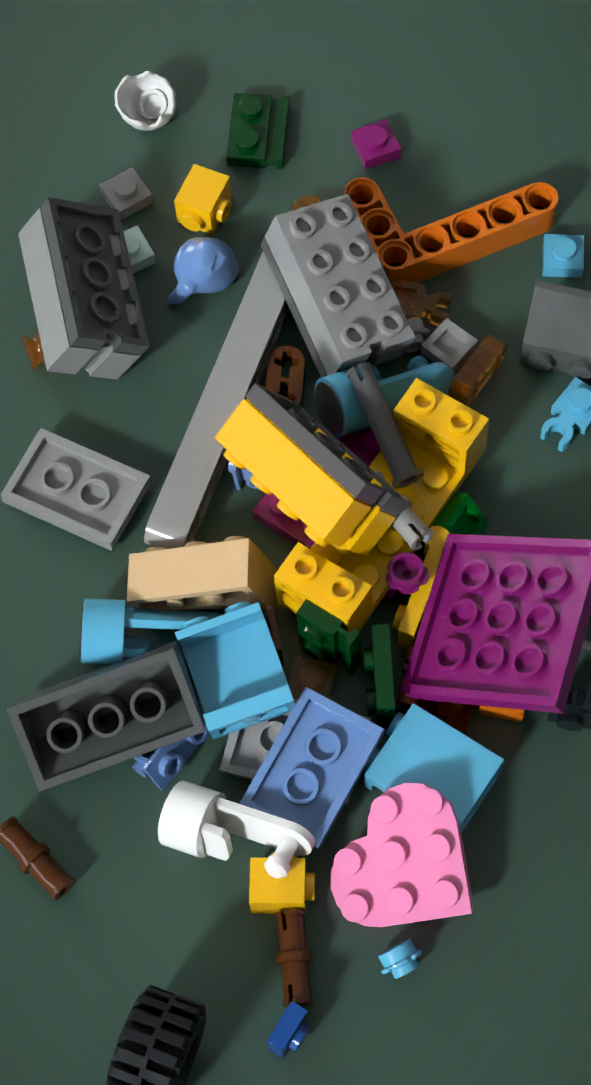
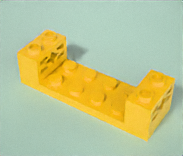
[274,378,489,633]

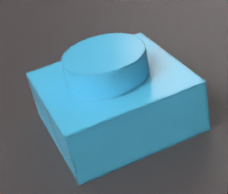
[542,234,584,278]

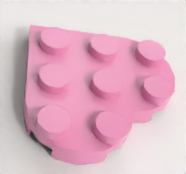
[331,783,475,927]

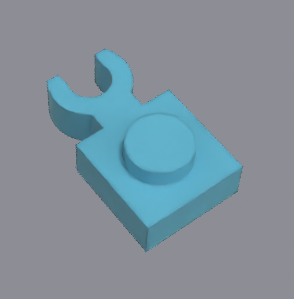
[540,377,591,452]

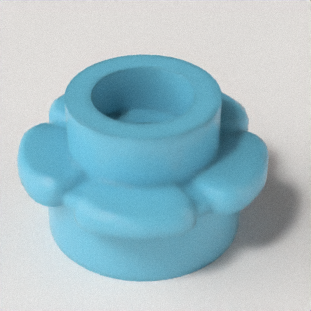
[378,939,422,979]

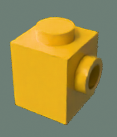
[174,164,232,235]
[249,852,315,914]

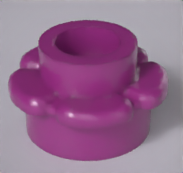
[386,552,429,594]

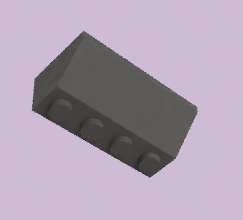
[520,280,591,380]
[7,641,206,792]

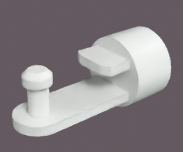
[158,780,315,878]

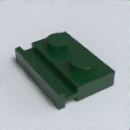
[226,93,290,169]
[296,599,361,676]
[363,624,395,729]

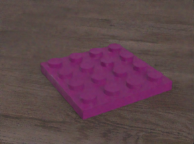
[400,534,591,714]

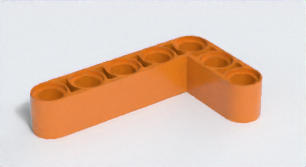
[344,177,559,291]

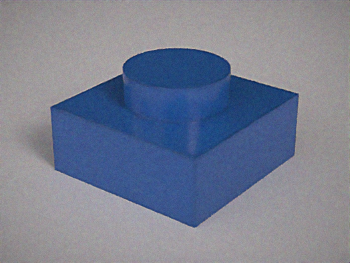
[267,1001,310,1059]

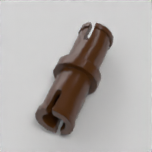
[0,817,76,901]
[275,910,313,1007]

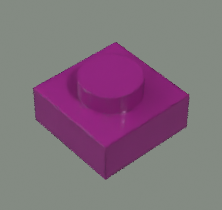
[351,119,401,170]

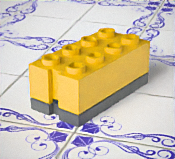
[214,383,408,557]

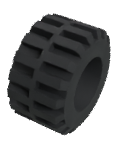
[106,985,206,1085]

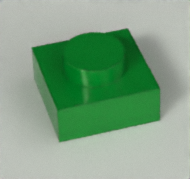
[433,492,489,535]

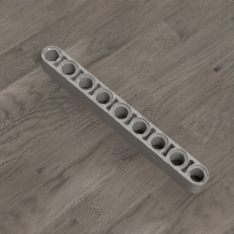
[144,252,290,549]

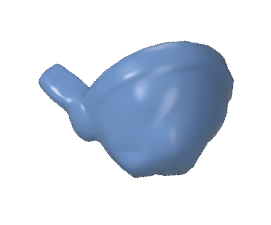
[166,237,239,305]

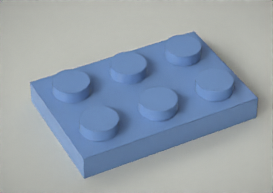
[239,687,385,850]

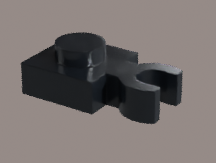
[547,685,591,731]

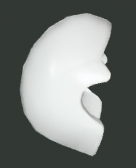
[115,71,177,131]

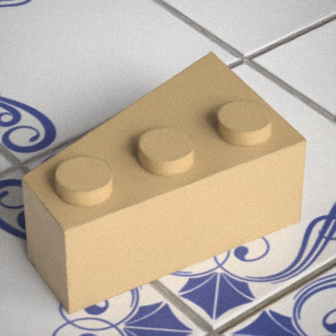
[127,536,279,618]

